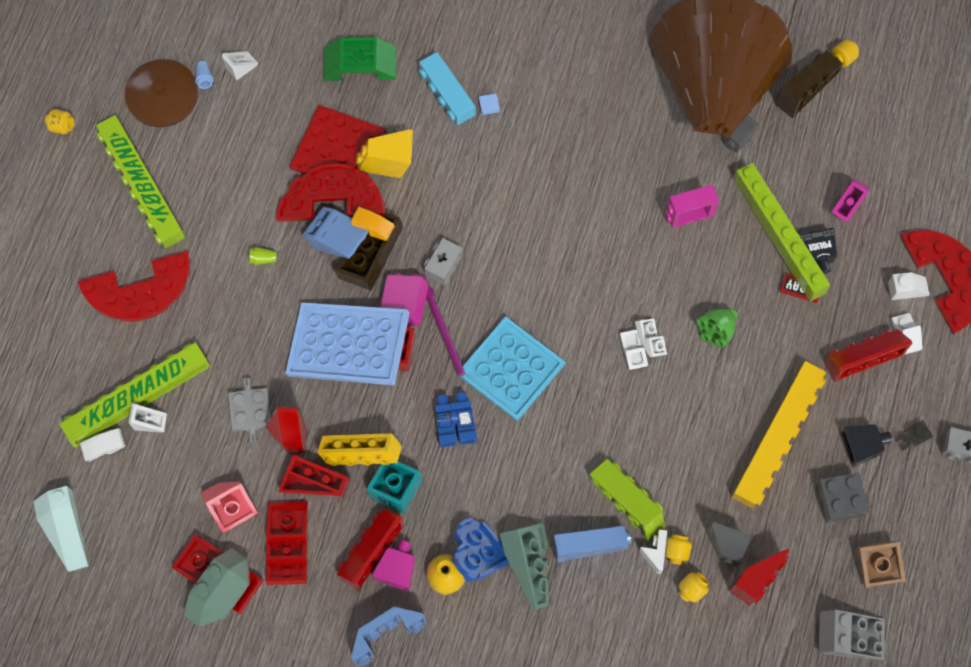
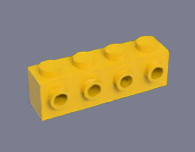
[317,433,402,466]

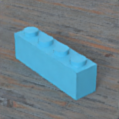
[418,52,476,125]

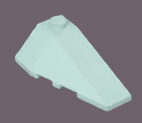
[33,486,88,572]

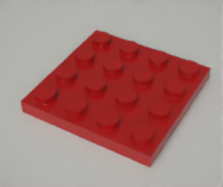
[289,105,386,175]

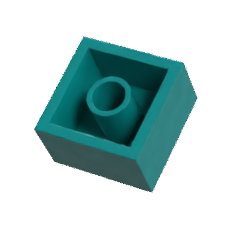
[367,462,423,514]

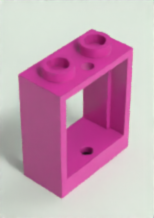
[665,185,719,228]

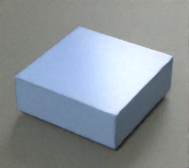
[479,93,500,115]

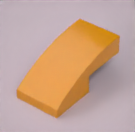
[351,207,395,241]

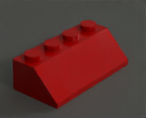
[824,329,913,382]
[337,509,404,591]

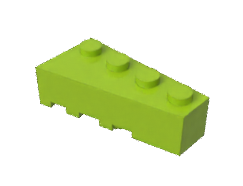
[590,459,665,542]

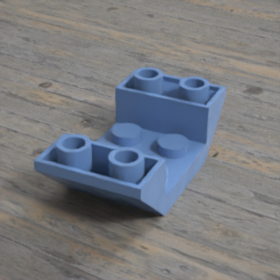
[351,607,426,667]

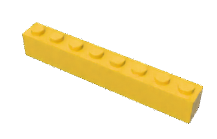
[732,361,826,509]

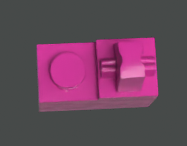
[832,177,870,222]

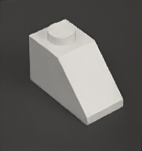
[888,272,930,300]

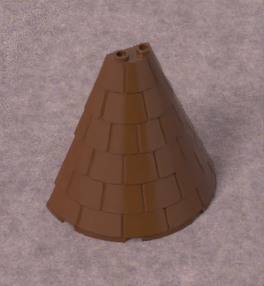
[648,0,792,136]

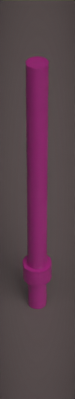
[423,276,466,376]

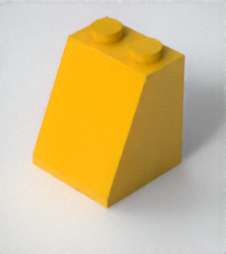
[356,129,413,178]

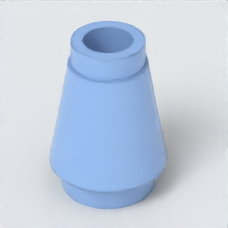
[195,61,214,89]

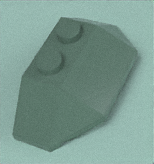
[184,548,250,627]

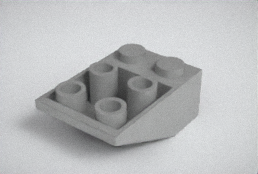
[819,609,885,660]

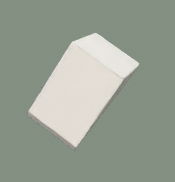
[222,51,258,81]
[129,404,167,433]

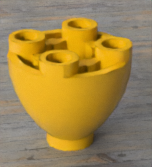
[426,554,465,595]

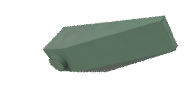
[500,523,549,610]

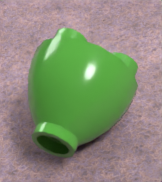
[697,307,738,348]

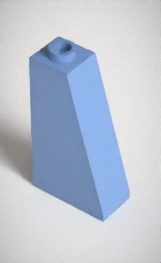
[553,526,631,563]

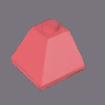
[201,482,258,533]

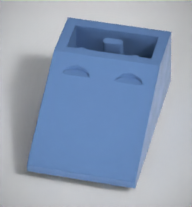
[302,207,369,259]

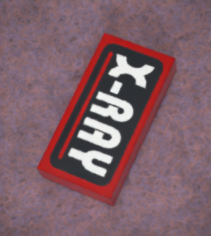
[780,274,819,303]

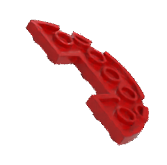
[276,164,385,222]
[900,230,971,335]
[77,251,190,322]

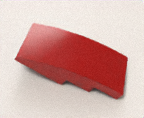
[266,502,308,585]
[171,534,263,614]

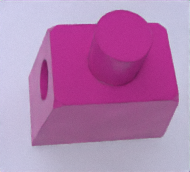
[372,540,415,592]

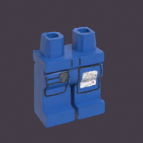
[436,392,477,448]

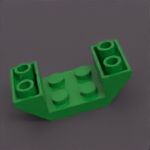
[324,37,396,81]

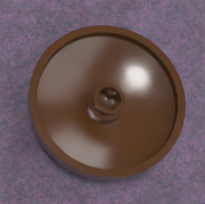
[125,60,198,127]

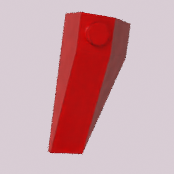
[266,407,307,455]

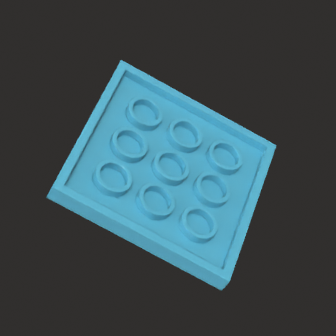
[457,317,566,422]

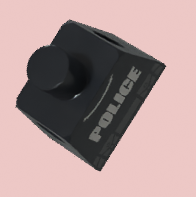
[799,228,837,274]

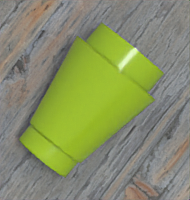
[249,247,276,265]

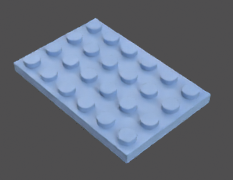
[285,302,410,386]

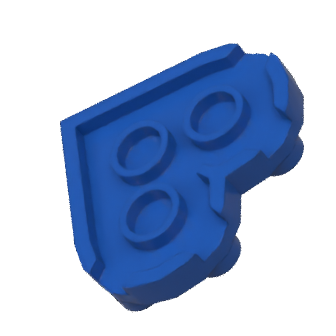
[451,518,510,582]

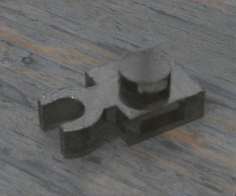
[895,420,933,451]

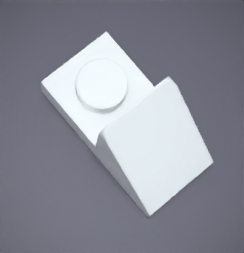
[890,313,922,355]
[639,530,667,574]

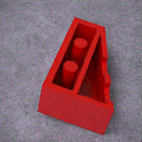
[278,455,352,497]

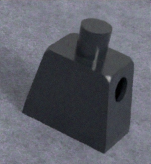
[841,424,892,467]

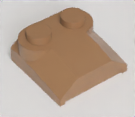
[857,541,906,588]

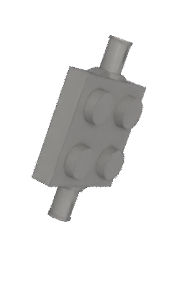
[228,378,271,443]

